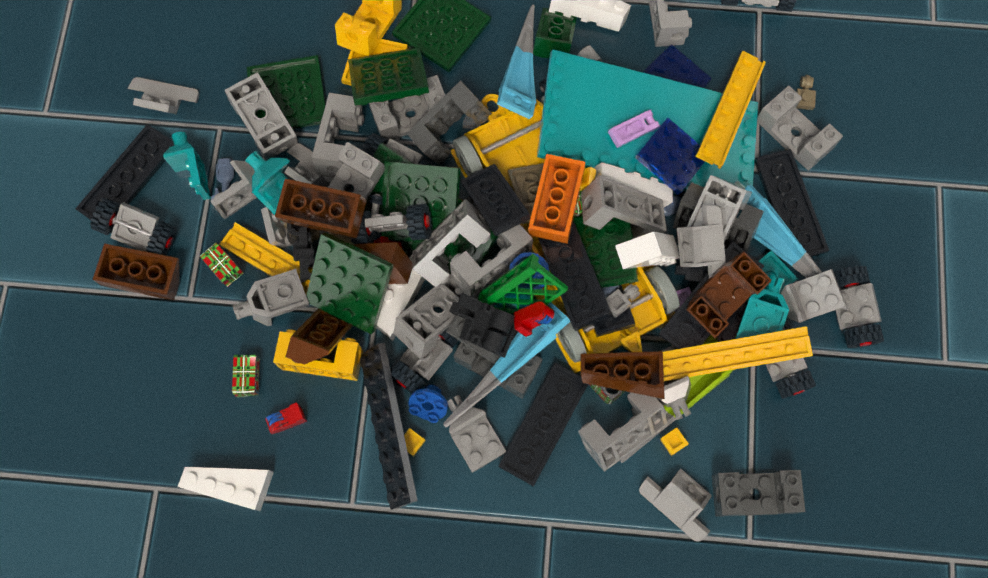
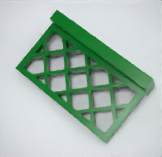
[478,254,568,314]

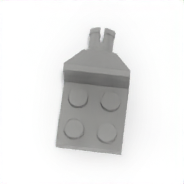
[211,158,265,219]
[232,269,309,326]
[781,269,847,323]
[657,346,692,420]
[447,395,506,473]

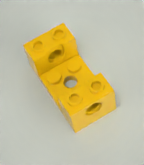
[335,0,402,56]
[273,329,363,381]

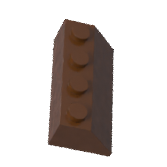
[92,244,180,300]
[285,308,353,365]

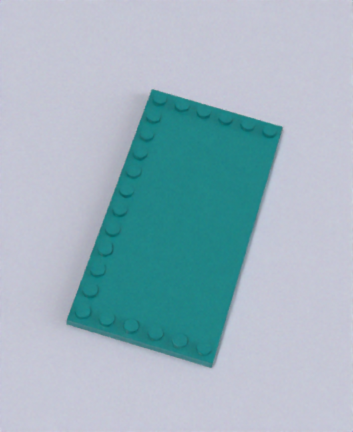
[537,50,758,192]

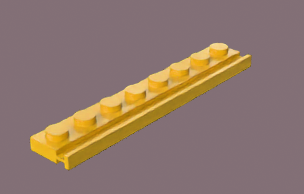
[695,51,766,169]
[219,222,313,295]
[663,327,813,381]

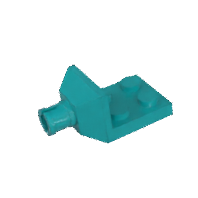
[163,132,211,200]
[245,151,290,222]
[735,275,790,339]

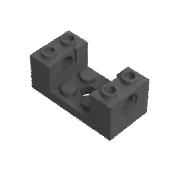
[406,81,492,165]
[673,182,764,252]
[453,342,543,399]
[712,470,806,517]

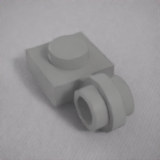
[606,284,640,318]

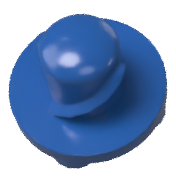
[408,385,448,423]

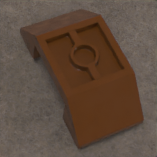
[686,251,772,338]

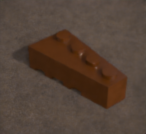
[580,351,665,399]

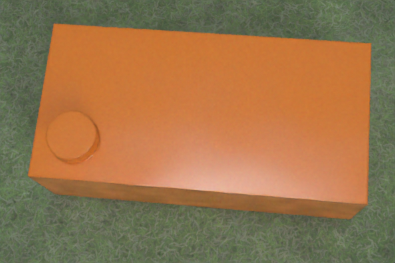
[528,154,585,244]

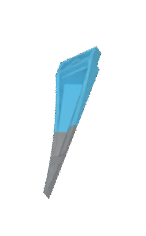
[497,4,536,119]
[736,185,849,309]
[443,302,570,427]

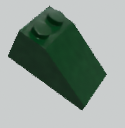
[533,7,577,59]

